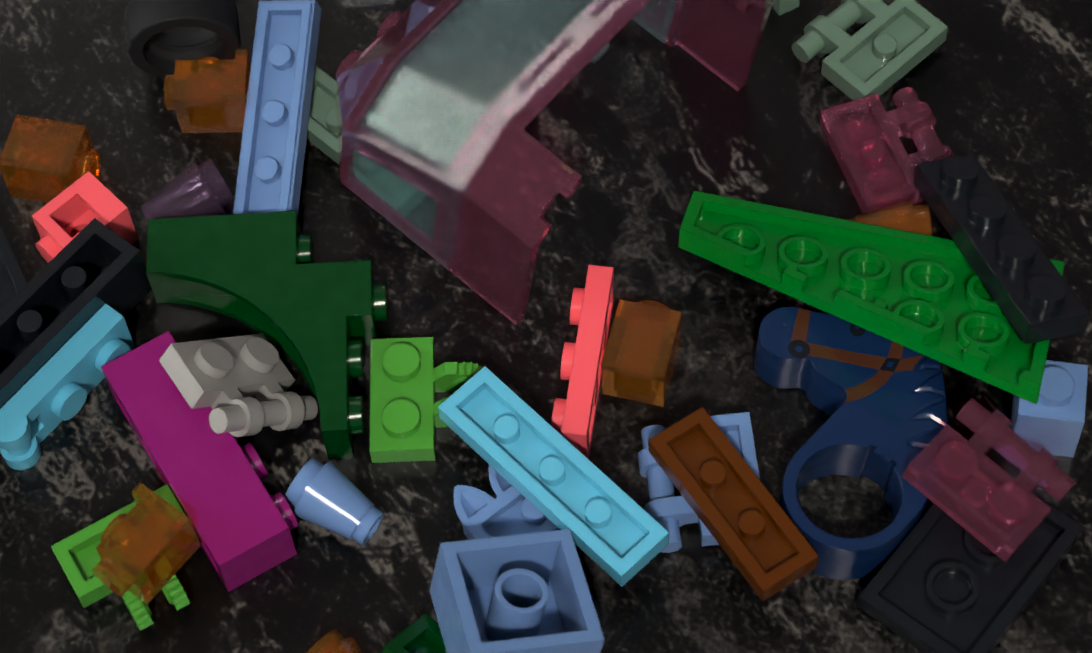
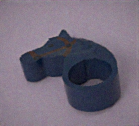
[753,307,947,580]

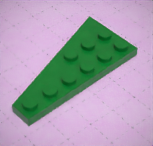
[678,191,1065,405]

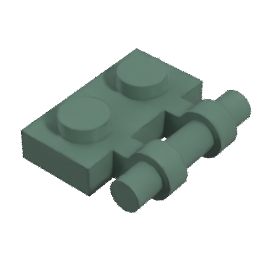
[791,0,948,109]

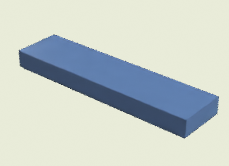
[233,0,322,216]

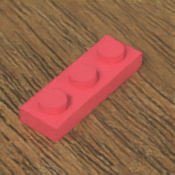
[551,265,614,459]

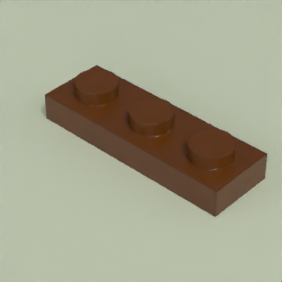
[648,407,819,602]

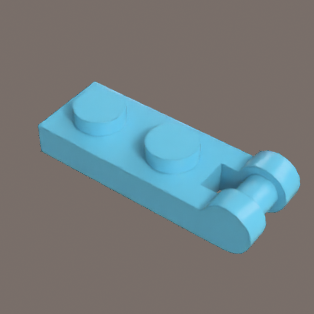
[0,303,135,470]

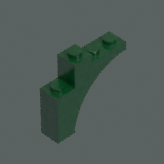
[146,211,389,459]

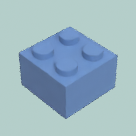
[430,529,605,653]

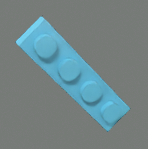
[438,366,669,587]

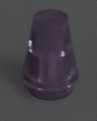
[140,158,235,220]

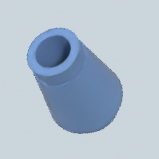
[284,458,385,546]

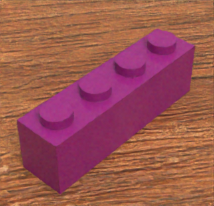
[101,331,299,592]

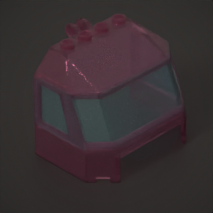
[335,0,774,326]

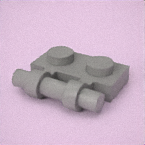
[159,333,318,437]

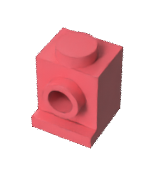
[32,171,138,263]

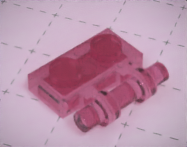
[819,87,955,220]
[902,398,1076,562]

